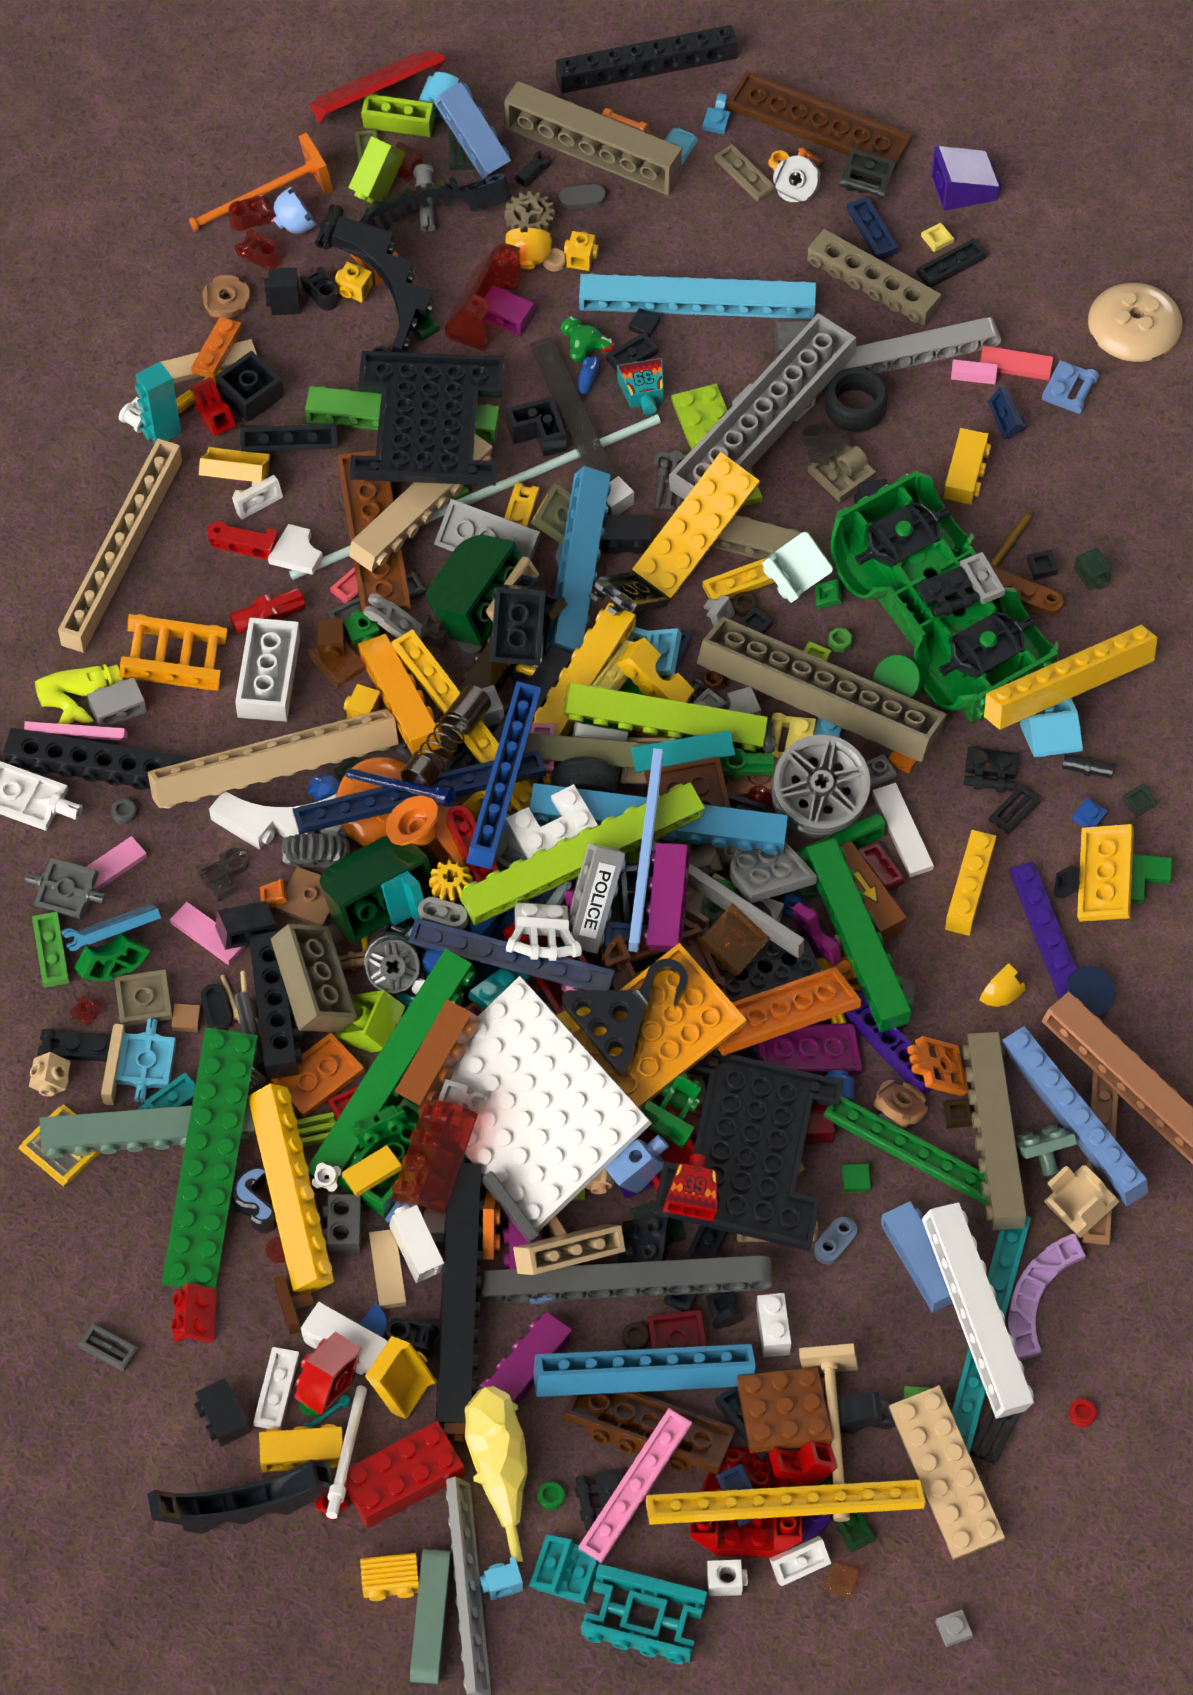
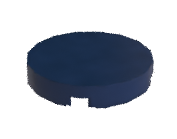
[1065,966,1115,1016]

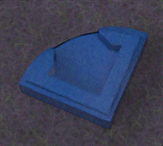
[360,1303,387,1339]

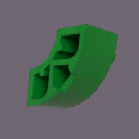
[74,933,150,981]

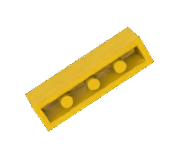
[945,830,996,936]

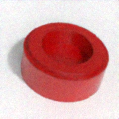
[1069,1399,1097,1427]

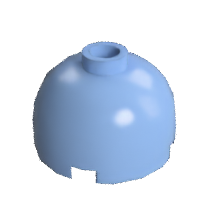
[273,187,317,234]

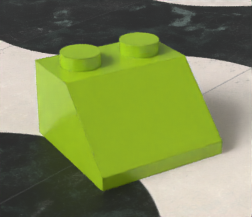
[334,990,406,1053]

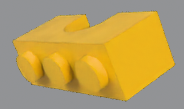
[616,637,694,703]

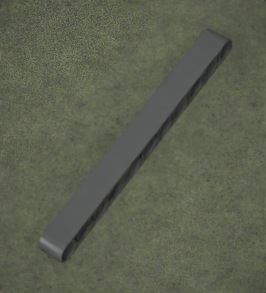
[479,1256,772,1304]

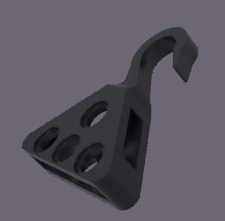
[562,959,688,1077]

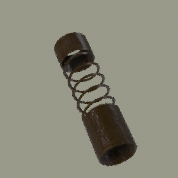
[400,685,491,793]

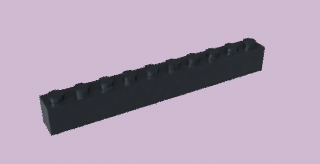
[435,1162,485,1429]

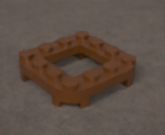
[603,919,726,993]

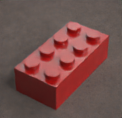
[344,1421,465,1529]

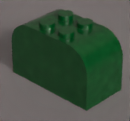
[426,535,522,647]
[320,836,434,944]

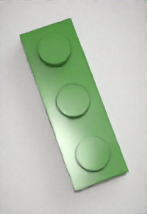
[32,912,69,988]

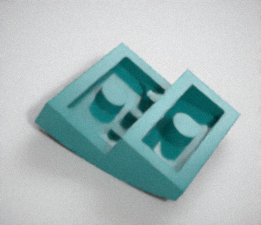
[529,1534,600,1604]

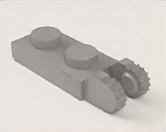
[363,593,425,640]

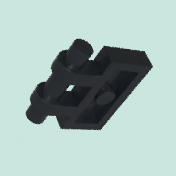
[916,566,980,618]
[963,747,1018,793]
[575,1469,632,1531]

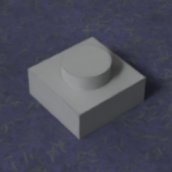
[936,1610,973,1647]

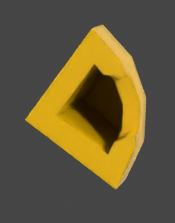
[979,963,1026,1007]

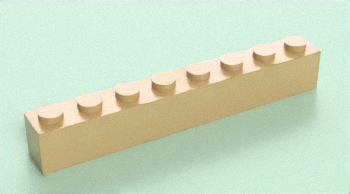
[348,434,493,572]

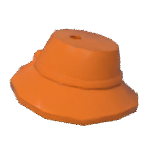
[385,795,440,847]

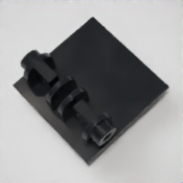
[618,1216,671,1263]

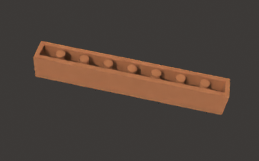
[1041,992,1193,1164]

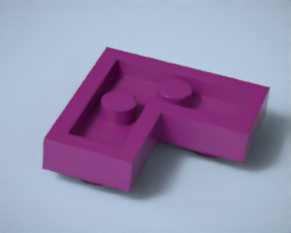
[792,902,842,966]

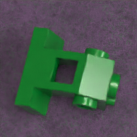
[642,1073,701,1147]

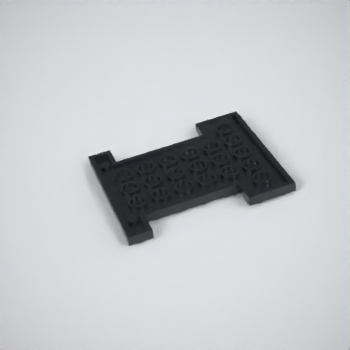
[349,351,505,486]
[652,1050,843,1251]

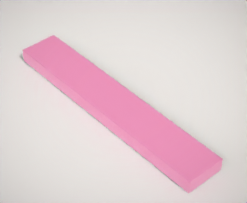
[578,1408,693,1563]

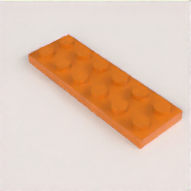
[717,966,861,1056]

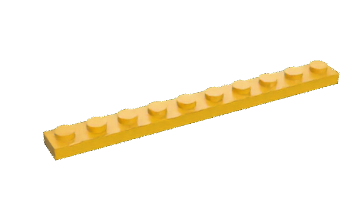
[392,629,533,812]
[646,1480,925,1525]

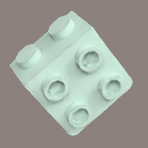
[762,532,833,603]

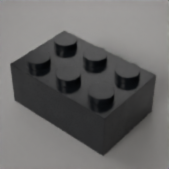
[490,584,546,666]

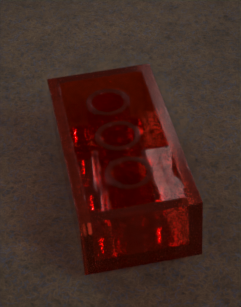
[390,1100,478,1215]

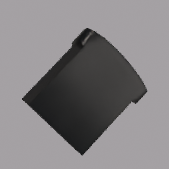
[706,1292,745,1329]

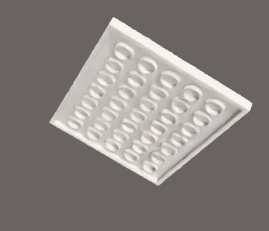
[428,976,652,1232]

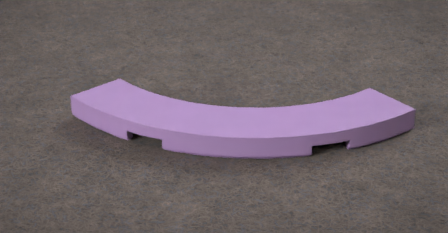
[1008,1233,1086,1361]

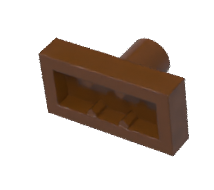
[274,1275,314,1335]

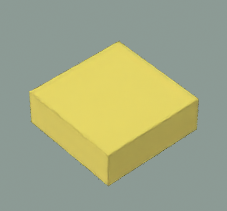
[921,223,954,252]

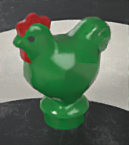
[560,316,615,363]

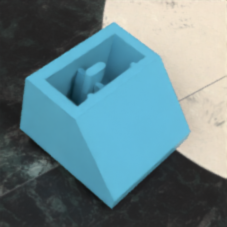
[1020,698,1083,757]

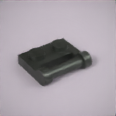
[839,148,895,200]

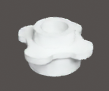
[312,1163,342,1192]

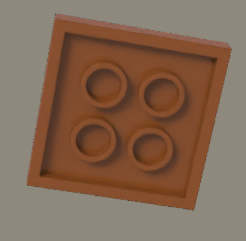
[736,1367,832,1453]

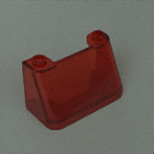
[444,243,521,352]

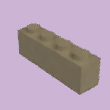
[712,515,801,560]

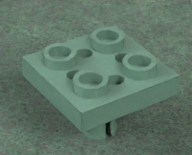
[1015,1125,1077,1176]

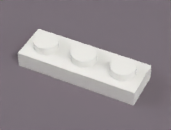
[253,1347,300,1429]

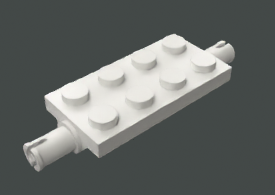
[0,761,82,831]

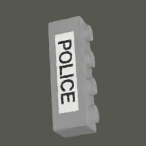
[561,842,625,954]

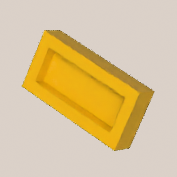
[342,1145,402,1197]

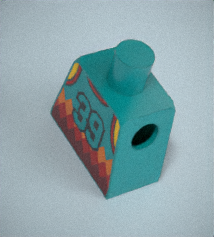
[617,358,663,415]

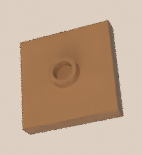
[276,867,331,926]

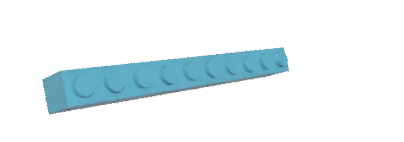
[579,274,816,319]

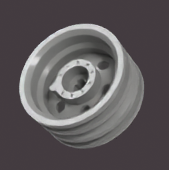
[771,735,870,838]

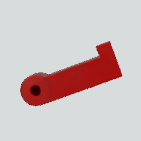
[207,521,279,560]

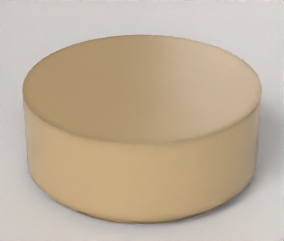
[543,248,566,271]

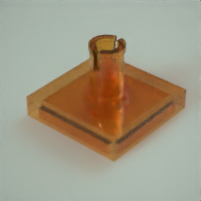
[698,903,770,976]

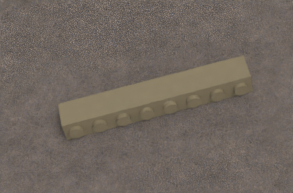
[962,1032,1026,1230]

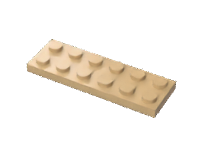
[888,1386,1005,1560]

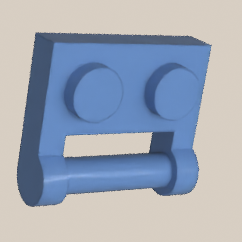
[1041,360,1099,414]

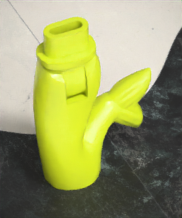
[35,664,123,725]

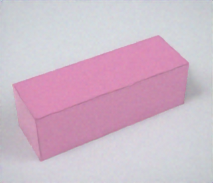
[951,359,998,384]

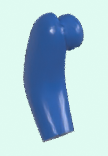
[577,356,600,395]

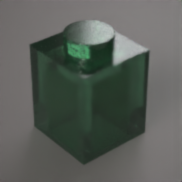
[1074,547,1112,591]

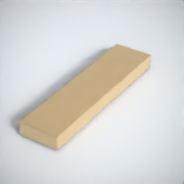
[161,339,257,383]

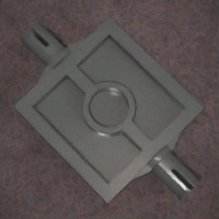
[25,858,107,920]

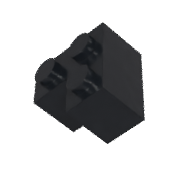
[506,397,566,457]

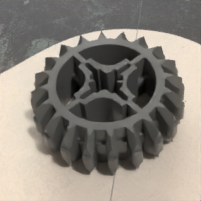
[281,833,350,868]

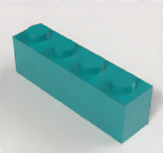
[135,361,181,443]

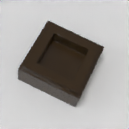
[943,1099,972,1128]

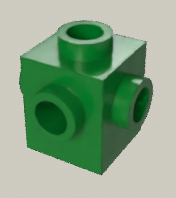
[343,609,381,649]

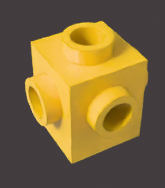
[564,231,599,271]
[335,262,373,303]

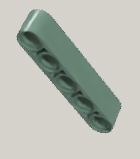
[410,1549,451,1684]

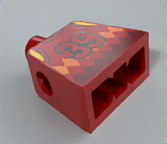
[663,1154,717,1221]

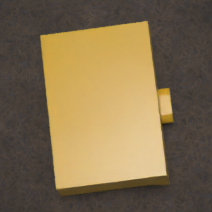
[199,447,270,482]
[365,1336,437,1419]

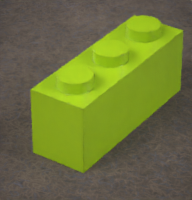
[361,94,435,137]

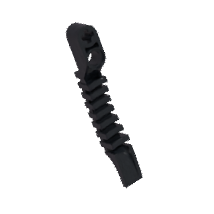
[359,174,512,230]

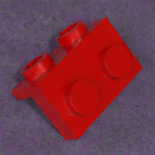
[171,1283,217,1342]

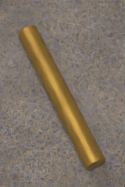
[989,513,1032,568]

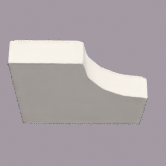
[268,524,323,575]

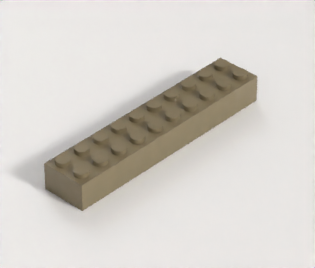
[697,616,947,762]

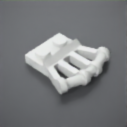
[506,902,582,961]

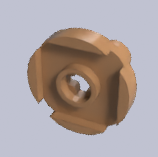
[203,275,250,318]
[874,1080,928,1128]

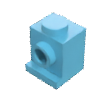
[479,1557,523,1600]

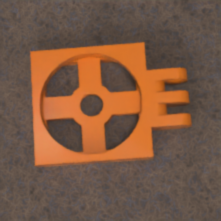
[907,1036,969,1096]

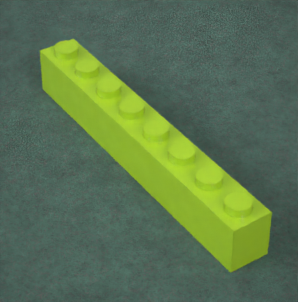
[563,683,768,752]

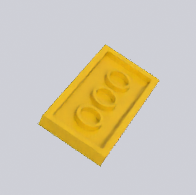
[1077,824,1134,922]

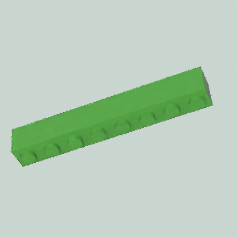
[305,386,499,443]

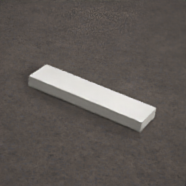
[872,783,934,877]

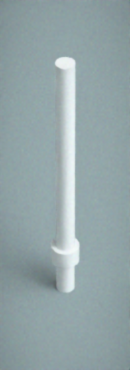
[326,1386,367,1519]

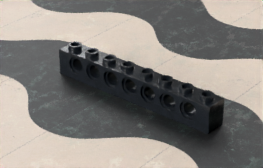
[556,25,738,94]
[3,728,197,790]

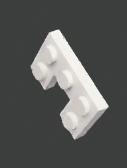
[506,784,598,859]

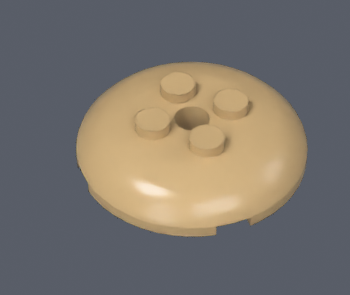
[1088,282,1183,362]

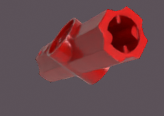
[229,588,306,635]

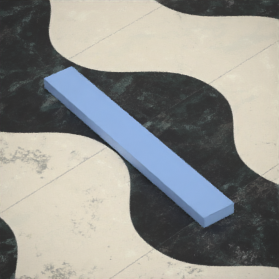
[628,748,664,952]

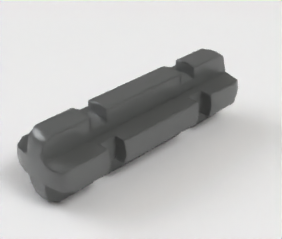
[762,718,777,753]

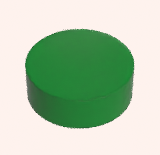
[537,1482,565,1511]

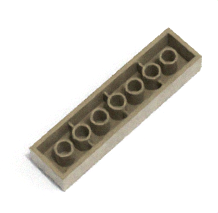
[505,81,682,196]

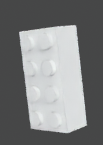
[235,618,300,722]

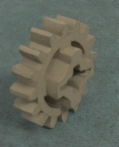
[505,191,555,233]

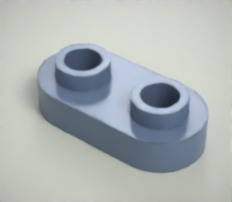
[814,1217,857,1264]

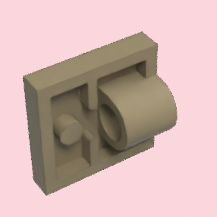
[808,441,876,503]

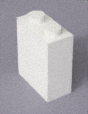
[389,1204,444,1283]

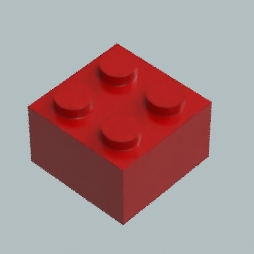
[295,1332,362,1415]

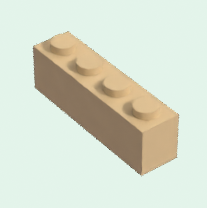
[513,1224,625,1275]

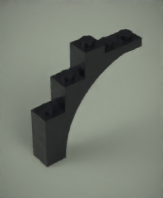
[332,216,435,352]
[147,1460,334,1534]

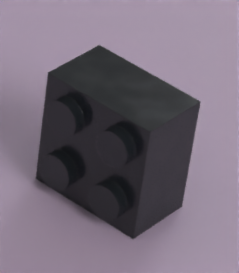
[215,350,284,422]

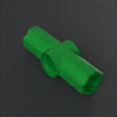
[720,748,774,780]

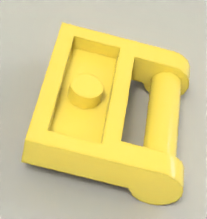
[764,713,817,758]

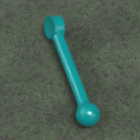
[303,1395,350,1429]

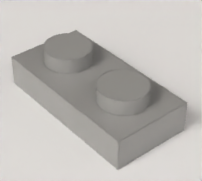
[960,552,1005,604]

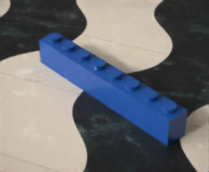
[466,681,541,870]

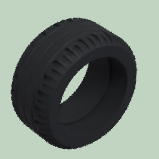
[824,368,888,432]
[551,756,617,794]

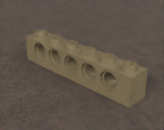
[807,229,941,326]

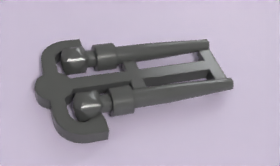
[653,450,687,512]

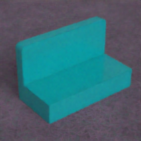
[381,871,424,925]

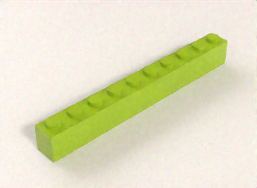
[460,782,705,926]

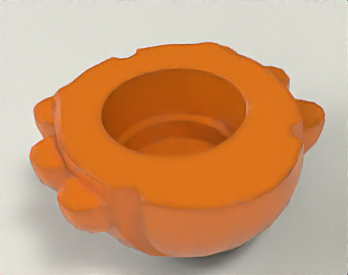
[798,147,823,167]

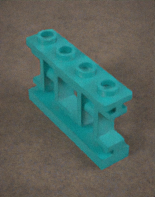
[581,1564,707,1664]

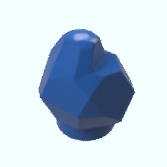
[307,774,340,802]

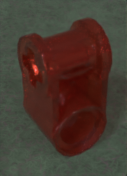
[228,195,275,231]
[235,230,280,270]

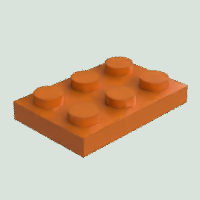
[270,1033,365,1118]

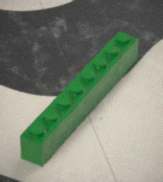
[805,838,913,1032]

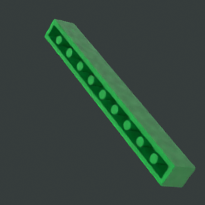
[308,949,476,1192]

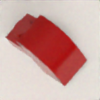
[189,377,236,436]
[769,1440,837,1487]

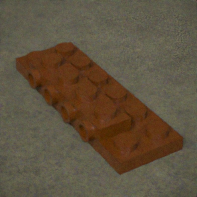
[563,1392,737,1474]

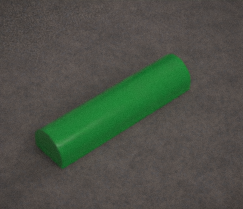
[795,813,886,863]

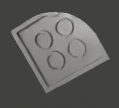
[730,842,817,903]

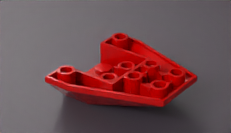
[690,1448,802,1558]

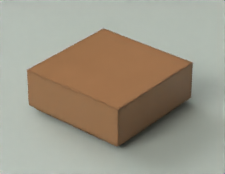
[171,1004,201,1032]

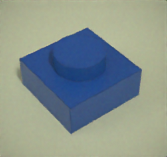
[1072,798,1108,828]

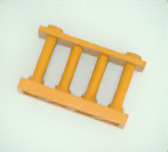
[120,614,227,691]

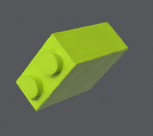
[348,136,406,204]

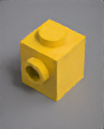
[344,684,381,719]

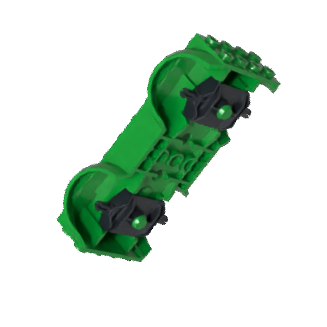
[831,471,1060,723]

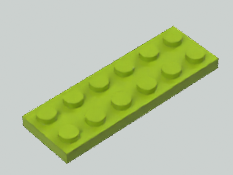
[671,383,762,507]

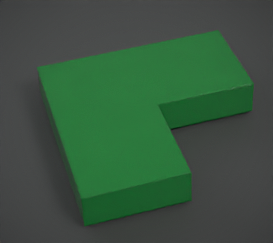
[1131,854,1172,904]

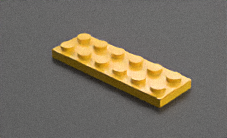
[632,452,760,599]

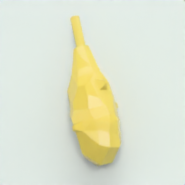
[465,1386,528,1563]

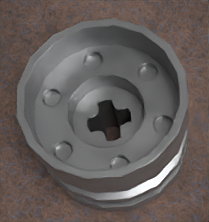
[364,932,420,993]

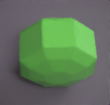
[828,628,852,653]

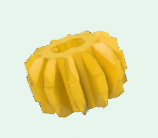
[429,859,473,903]

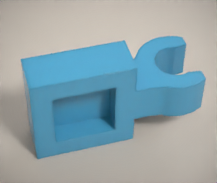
[702,93,730,135]

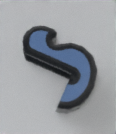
[232,1165,277,1233]

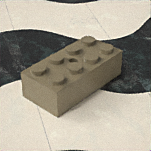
[271,924,357,1032]

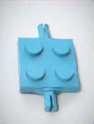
[116,1018,176,1103]

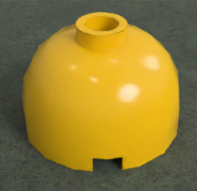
[506,228,552,269]

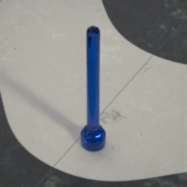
[345,768,456,807]

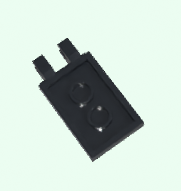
[588,572,671,616]

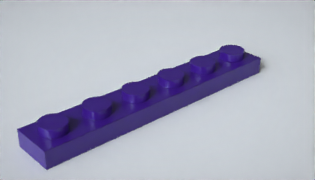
[1009,862,1077,999]

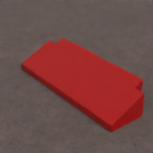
[309,50,446,124]

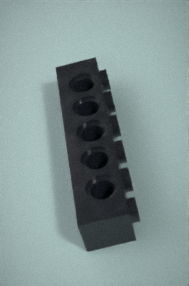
[249,931,303,1080]

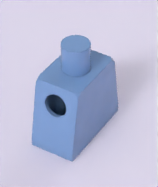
[605,1135,669,1194]

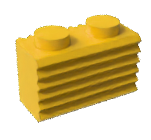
[360,1553,419,1601]

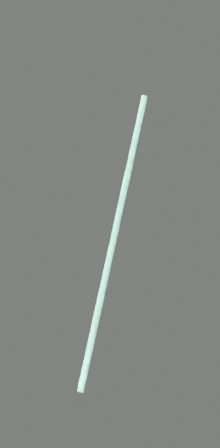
[289,414,661,580]

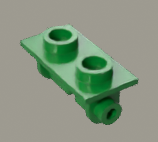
[351,1105,408,1149]

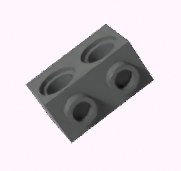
[322,1194,362,1254]

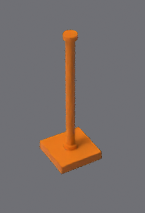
[188,132,334,232]

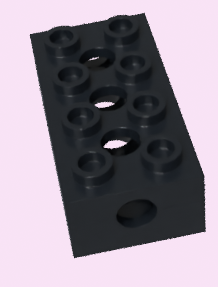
[712,930,821,1002]

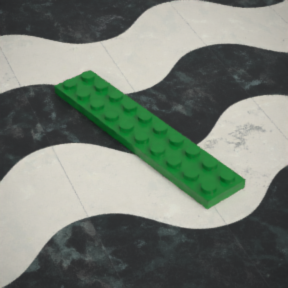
[162,1027,258,1291]

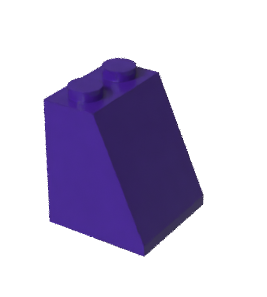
[931,146,1001,211]

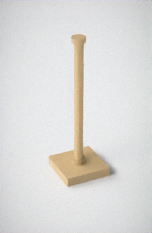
[799,1343,858,1522]

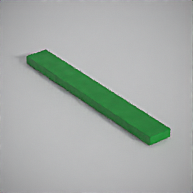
[823,1096,988,1205]

